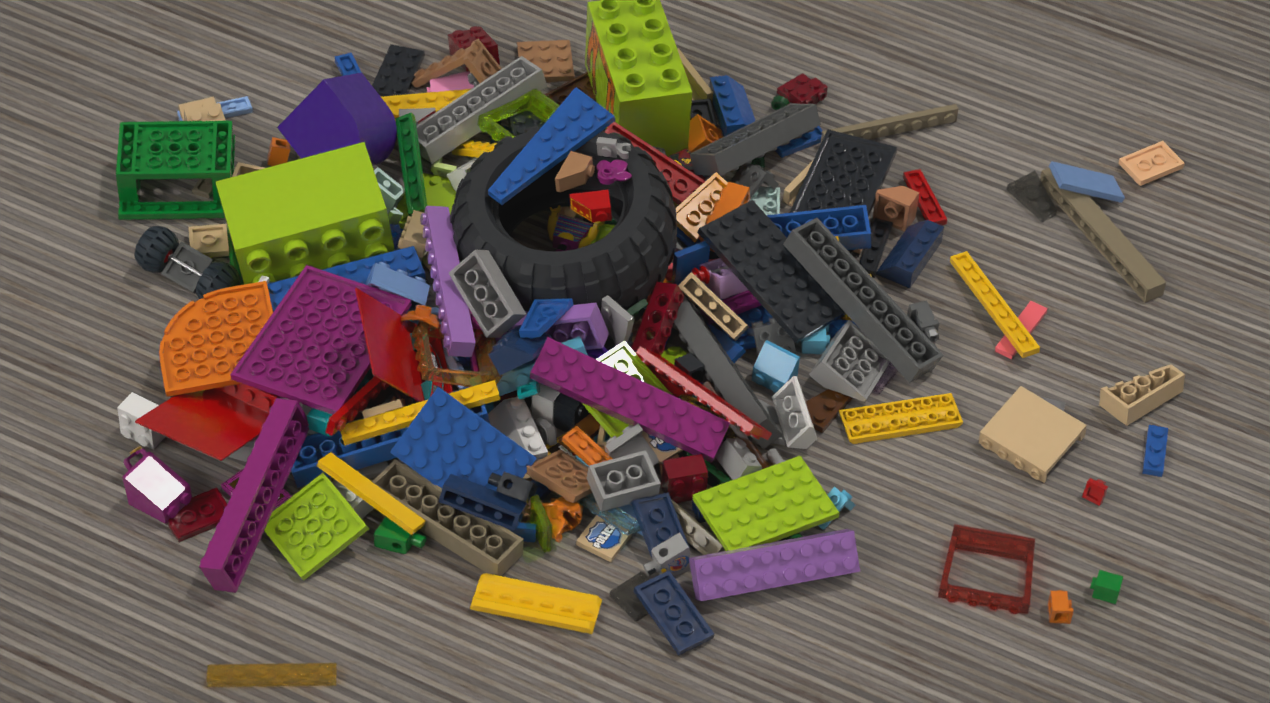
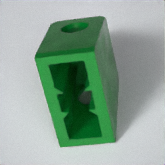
[374,517,426,554]

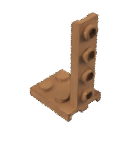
[412,39,502,87]

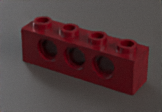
[631,282,684,355]

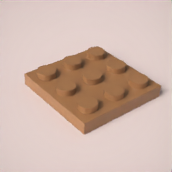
[517,40,574,82]
[526,449,593,503]

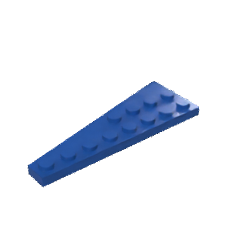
[488,87,615,205]

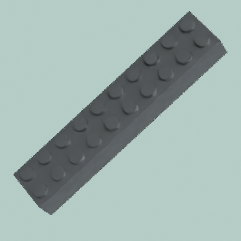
[783,218,944,383]
[673,294,782,449]

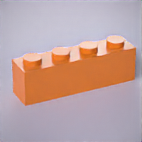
[698,182,750,252]

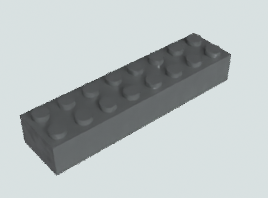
[690,103,821,177]

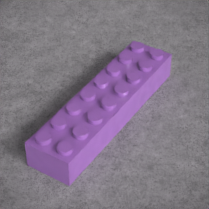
[689,529,860,601]

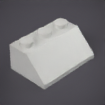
[772,376,817,449]

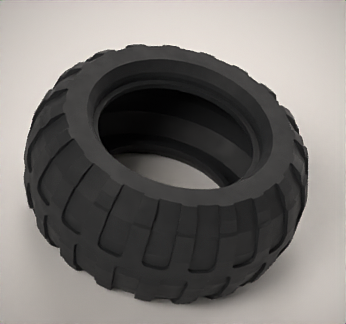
[450,126,677,313]

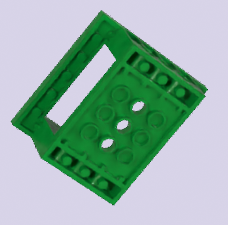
[116,121,235,220]

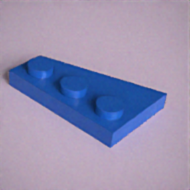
[519,299,574,339]

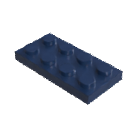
[633,570,715,656]

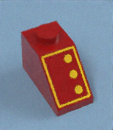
[569,190,612,222]

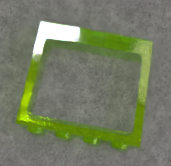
[477,88,560,141]

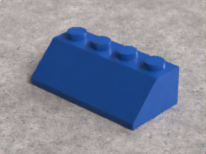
[709,75,756,136]

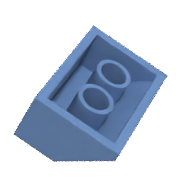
[365,262,430,306]

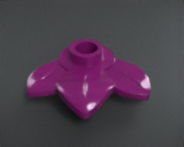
[596,159,632,185]

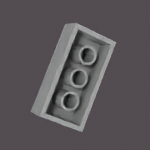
[449,250,527,338]

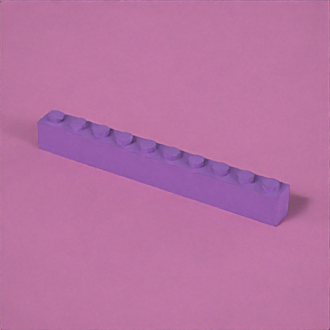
[420,206,475,357]

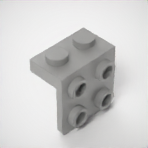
[604,424,659,466]

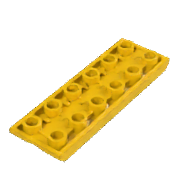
[839,393,963,444]
[470,573,602,634]

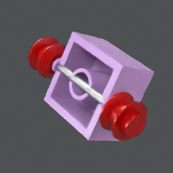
[692,258,748,299]

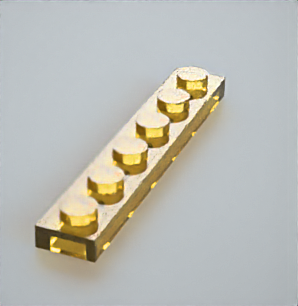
[206,663,337,687]

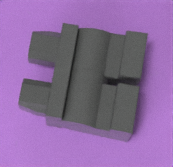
[907,300,939,346]

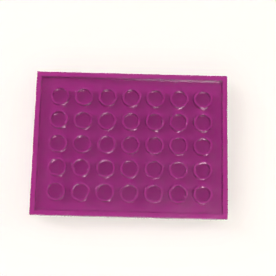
[230,265,412,415]

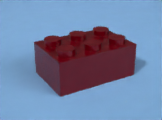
[447,26,500,72]

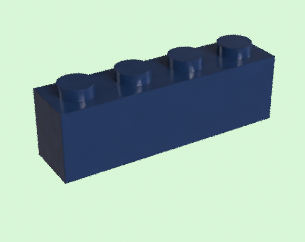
[438,474,527,531]

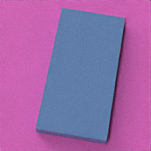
[1049,161,1125,203]

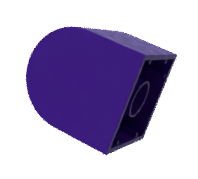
[277,72,397,166]

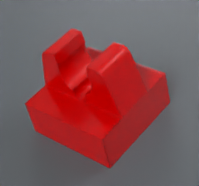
[1082,478,1108,506]

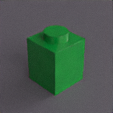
[1090,570,1124,604]

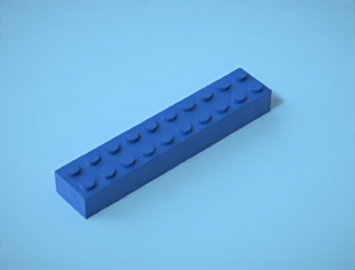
[291,384,490,488]

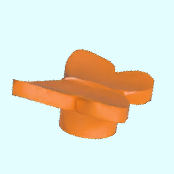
[401,305,439,328]

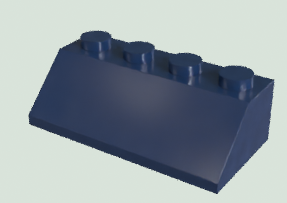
[876,220,944,288]
[488,326,552,375]

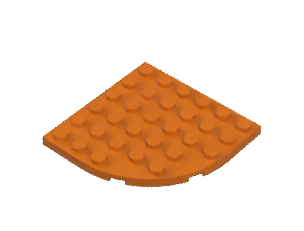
[159,281,273,397]

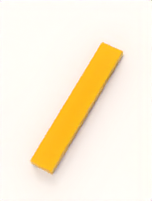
[317,452,426,535]

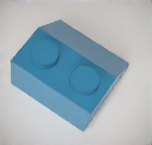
[752,340,800,393]

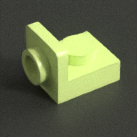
[431,157,457,178]

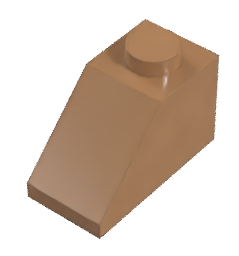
[555,151,595,192]

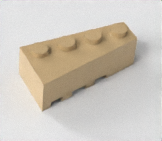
[1099,364,1185,426]

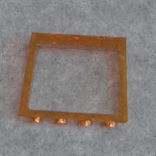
[412,321,503,387]

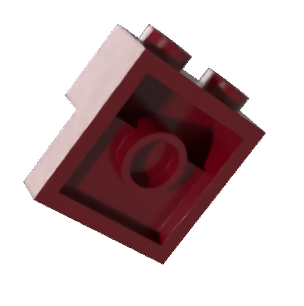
[777,73,828,104]

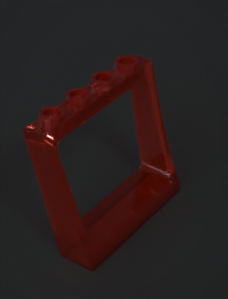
[938,524,1035,614]

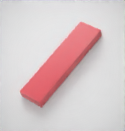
[995,301,1048,359]

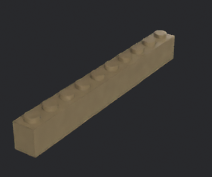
[1039,168,1166,303]

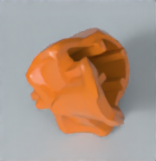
[542,497,584,543]

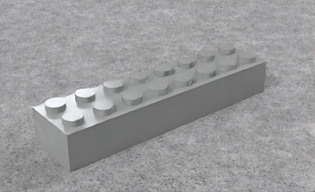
[416,56,547,164]

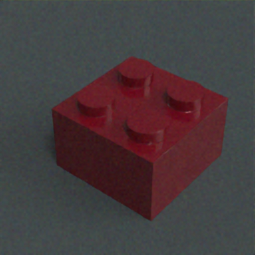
[661,454,708,503]

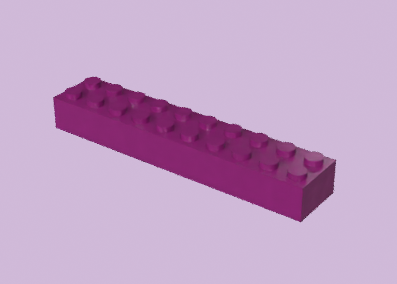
[530,337,730,463]
[199,398,309,593]

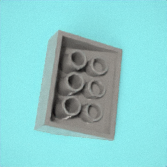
[809,320,890,402]

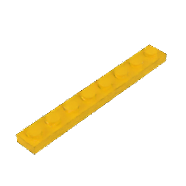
[950,251,1040,358]
[341,380,501,445]

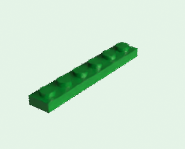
[395,112,427,216]

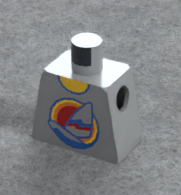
[643,533,691,576]

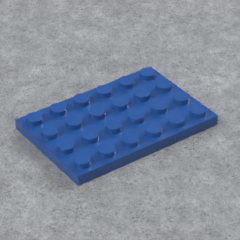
[390,387,537,491]

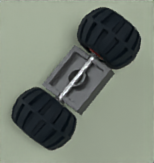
[134,226,241,299]

